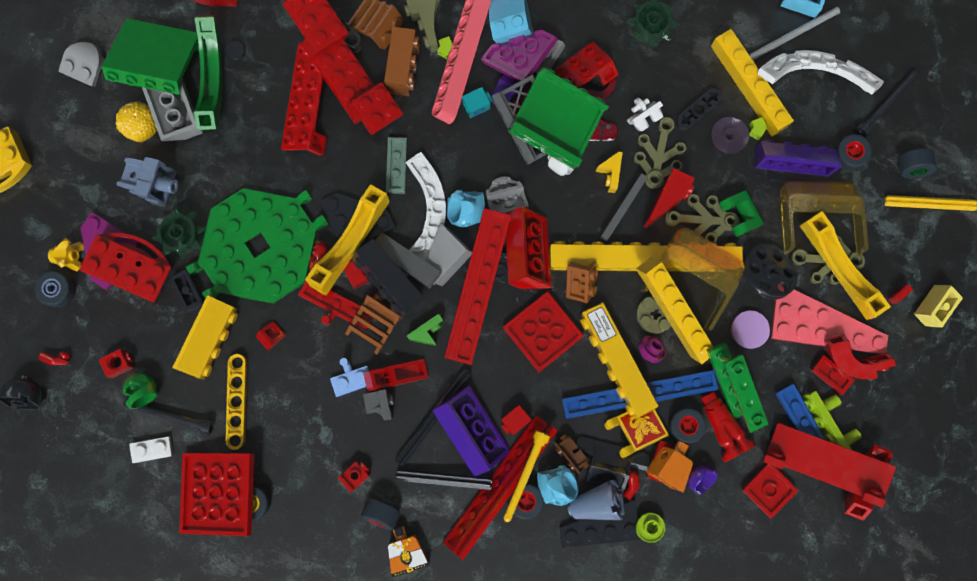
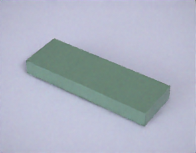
[386,137,407,194]

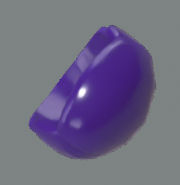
[688,465,718,495]

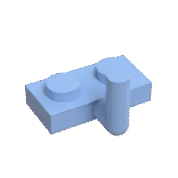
[330,358,369,397]

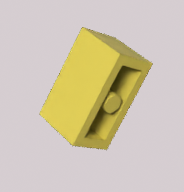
[914,285,962,328]

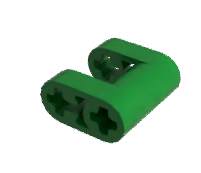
[719,190,765,237]

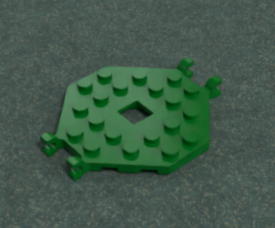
[185,188,328,304]

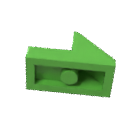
[407,314,443,346]

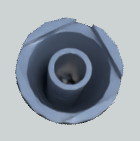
[567,480,625,520]

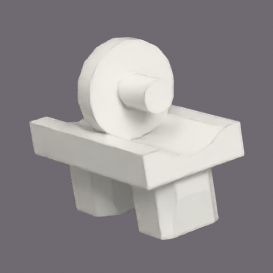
[627,98,664,131]

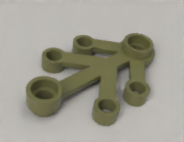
[634,117,686,189]
[665,194,739,244]
[791,236,865,285]

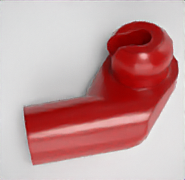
[39,351,70,365]

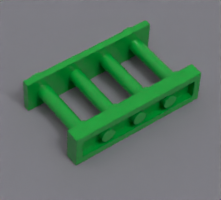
[706,342,768,433]

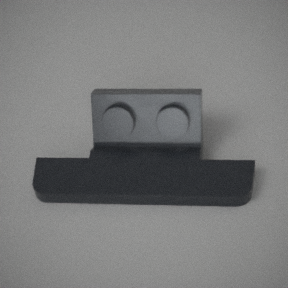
[573,437,650,493]

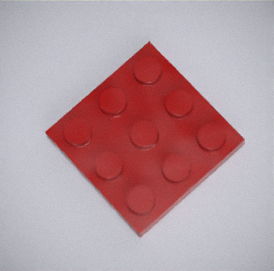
[503,291,584,373]

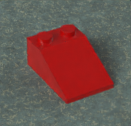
[643,168,695,228]

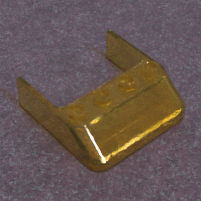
[780,181,869,256]
[641,228,744,330]

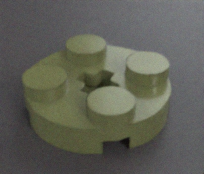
[636,296,671,334]

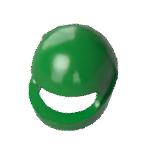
[123,372,157,409]

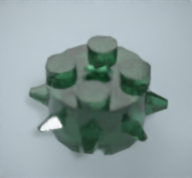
[627,0,678,47]
[152,208,205,260]

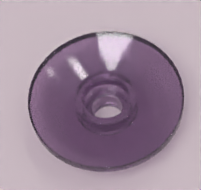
[711,117,749,154]

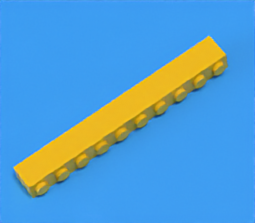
[549,241,743,272]

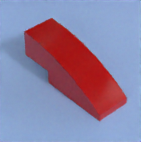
[363,359,429,392]

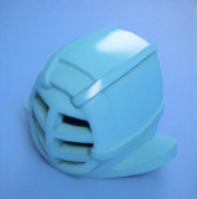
[447,190,485,227]
[537,465,579,506]

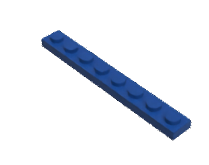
[562,370,718,419]

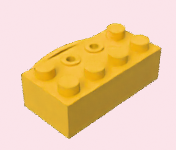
[0,127,32,193]

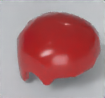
[310,241,330,270]

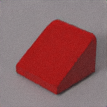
[256,321,286,350]

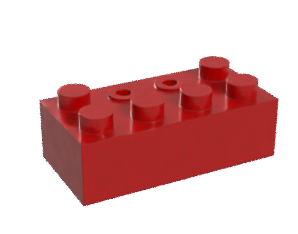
[79,233,173,303]

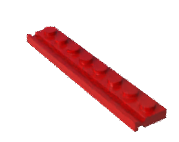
[444,208,511,365]
[443,416,558,560]

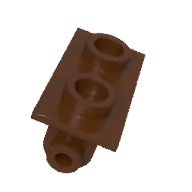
[554,433,590,474]

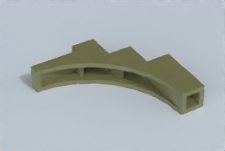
[404,0,440,53]

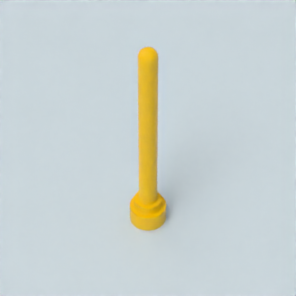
[504,430,551,522]

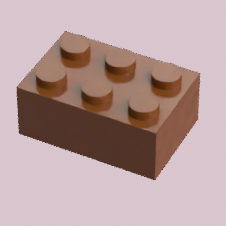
[384,27,420,96]

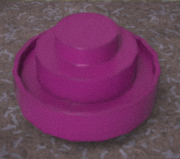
[638,336,666,363]

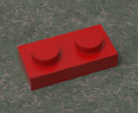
[810,355,855,395]

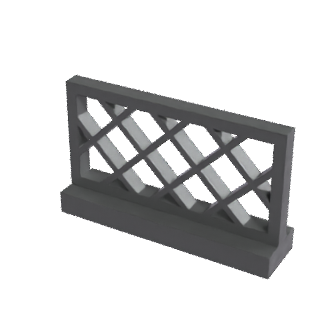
[492,75,547,165]

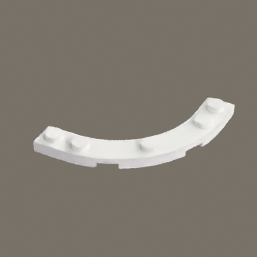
[757,50,884,94]
[399,152,446,277]

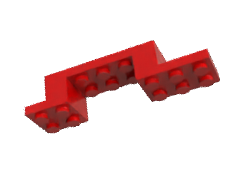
[282,0,403,135]

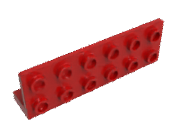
[510,42,619,116]
[281,43,327,155]
[764,423,896,508]

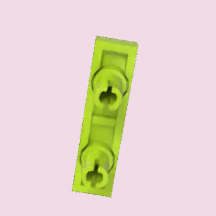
[802,391,862,449]

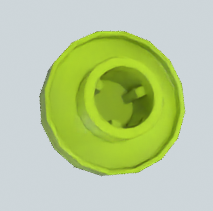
[635,513,665,542]

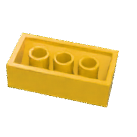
[172,295,238,379]

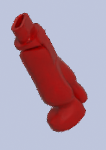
[701,392,756,462]

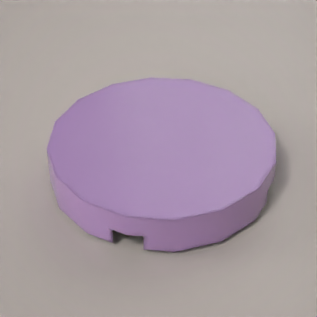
[730,311,770,349]

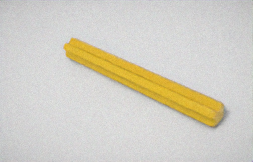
[884,195,977,211]

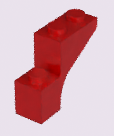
[845,444,893,520]

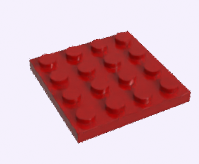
[179,453,254,536]

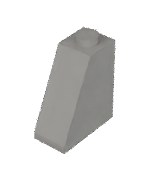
[426,224,472,286]

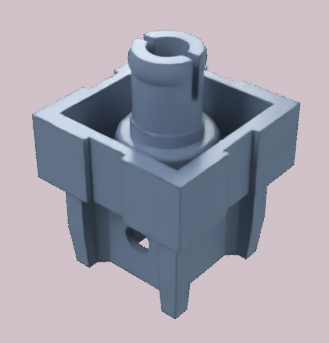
[116,157,178,207]

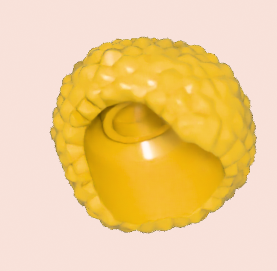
[115,101,157,142]

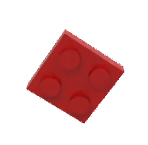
[741,464,798,519]

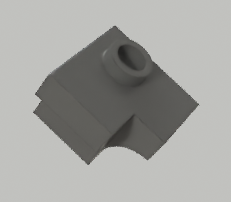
[363,389,394,421]

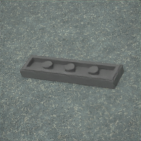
[599,173,647,243]
[375,233,442,289]

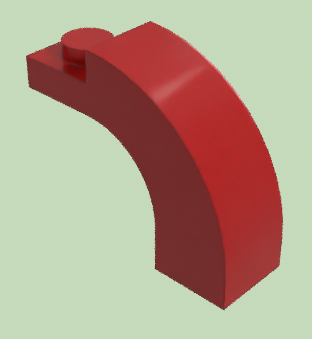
[824,335,896,380]

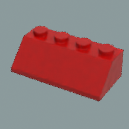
[506,206,552,289]

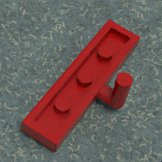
[298,282,374,331]

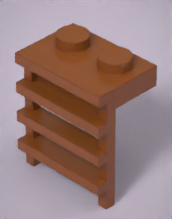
[343,0,405,50]
[345,292,403,354]

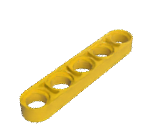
[226,354,247,450]

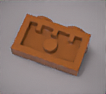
[566,261,598,303]

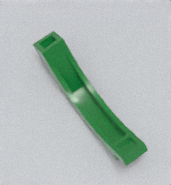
[194,15,223,130]

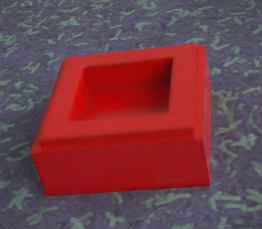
[888,285,913,304]

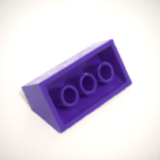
[754,140,842,177]
[432,386,510,476]

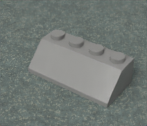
[142,77,203,141]

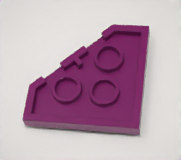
[481,29,558,85]
[81,212,141,291]

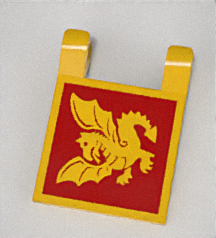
[604,410,669,458]

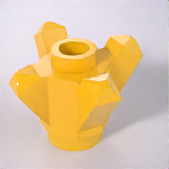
[48,238,84,272]

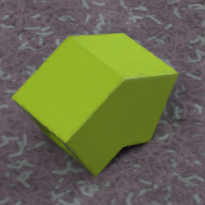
[437,36,452,60]
[748,117,767,140]

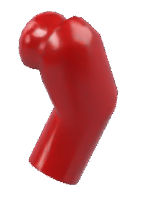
[622,469,640,500]

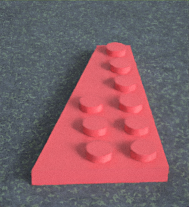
[770,284,888,355]

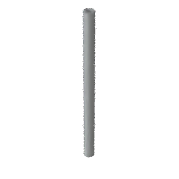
[749,7,840,60]

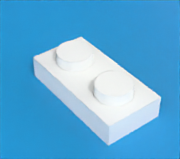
[130,437,173,463]

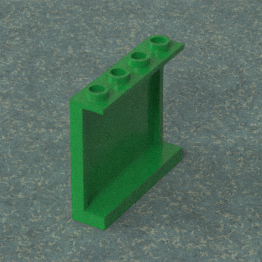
[101,18,199,95]
[508,68,609,169]

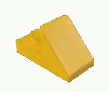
[596,152,623,193]

